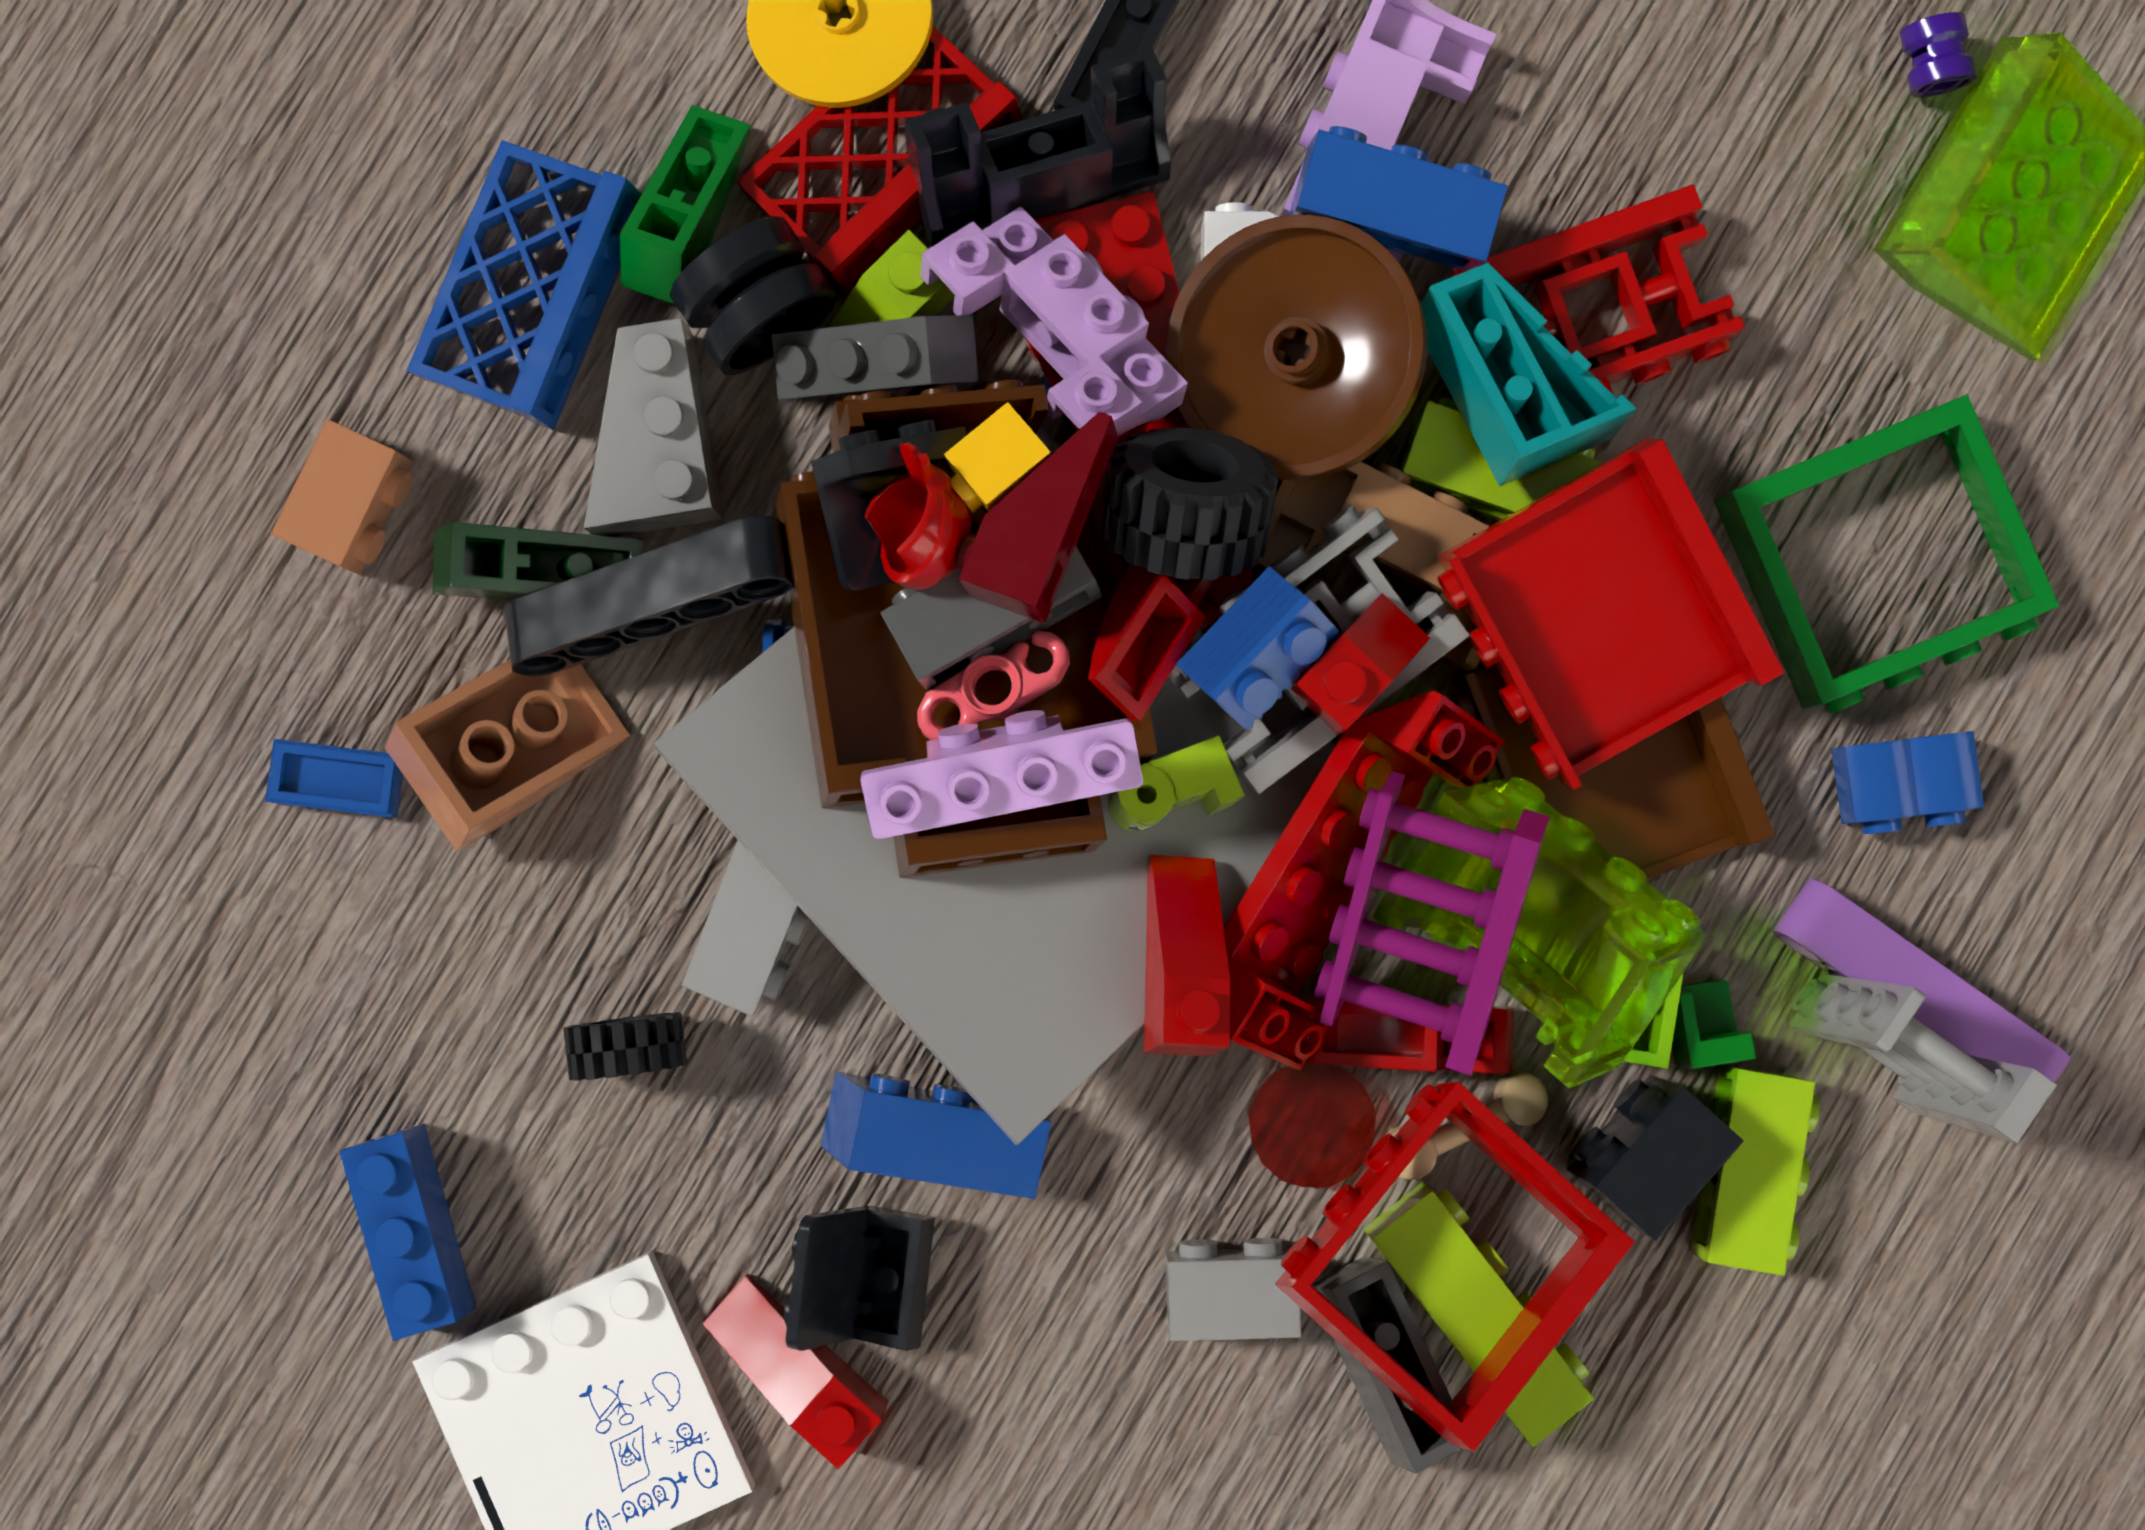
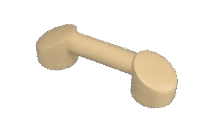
[1386,1071,1548,1180]

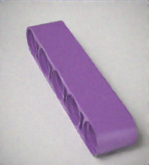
[1772,878,2071,1084]

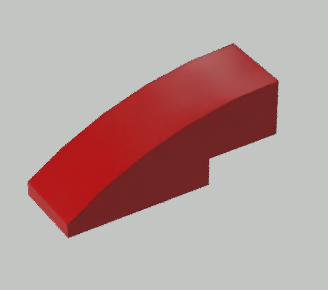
[1088,563,1214,721]
[1309,999,1515,1074]

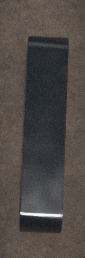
[504,515,793,676]

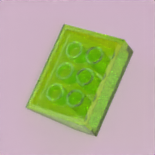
[1873,32,2145,360]

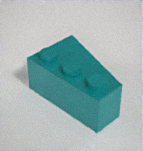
[1421,263,1637,487]

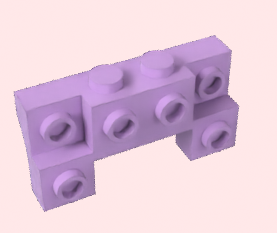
[1281,0,1496,263]
[920,206,1188,437]

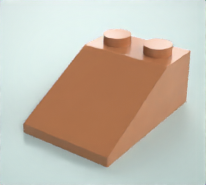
[385,659,631,852]

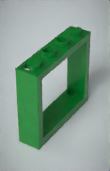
[1714,394,2060,714]

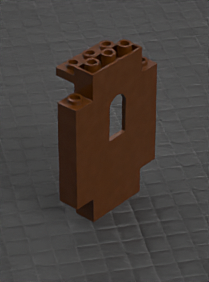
[776,380,1158,878]

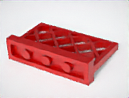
[736,26,1023,296]

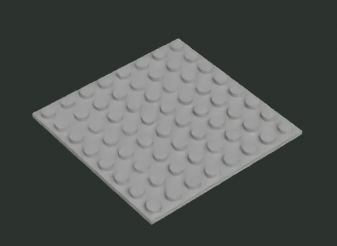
[653,426,1336,1145]

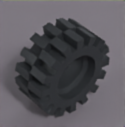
[563,1012,687,1081]

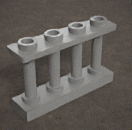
[1789,974,2057,1144]

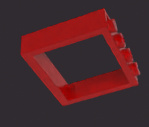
[1275,1081,1635,1452]

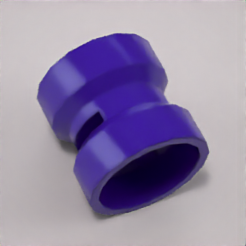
[1900,12,1977,98]

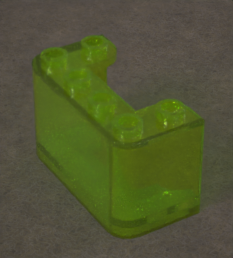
[1372,777,1705,1088]

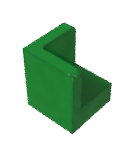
[1672,979,1756,1069]

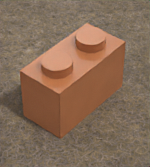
[271,418,414,575]

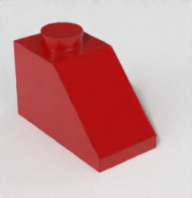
[1290,593,1430,735]

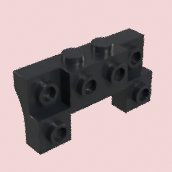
[905,48,1171,247]

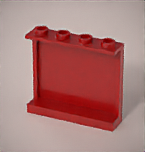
[1437,439,1785,790]

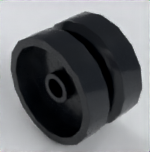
[669,216,838,375]

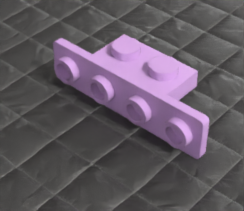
[860,710,1143,839]

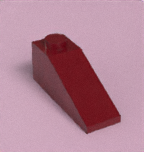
[956,412,1118,623]

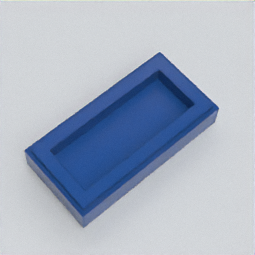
[265,739,403,818]

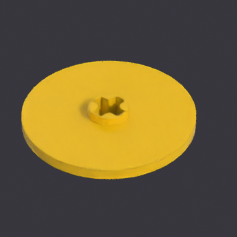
[746,0,933,108]

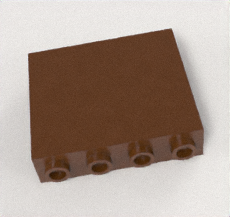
[1451,665,1775,917]

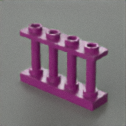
[1314,771,1550,1076]

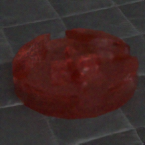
[1248,1060,1376,1188]

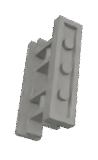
[1169,505,1470,794]

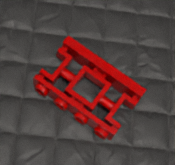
[1449,184,1746,393]

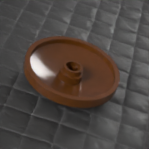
[1166,215,1428,481]

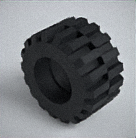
[1102,427,1278,580]

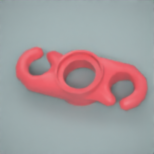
[917,630,1070,740]

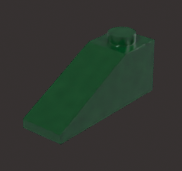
[432,522,643,600]

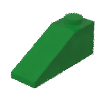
[620,105,751,304]

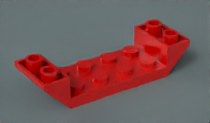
[1224,690,1505,1071]

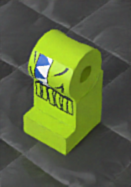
[1108,735,1245,832]

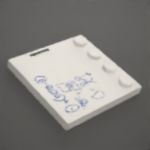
[412,1250,755,1530]

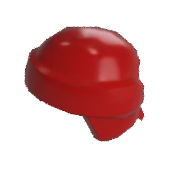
[865,442,972,590]

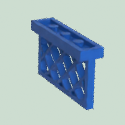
[407,140,642,430]

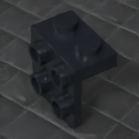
[811,419,967,591]
[784,1205,935,1351]

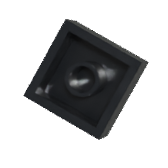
[1566,1075,1744,1241]

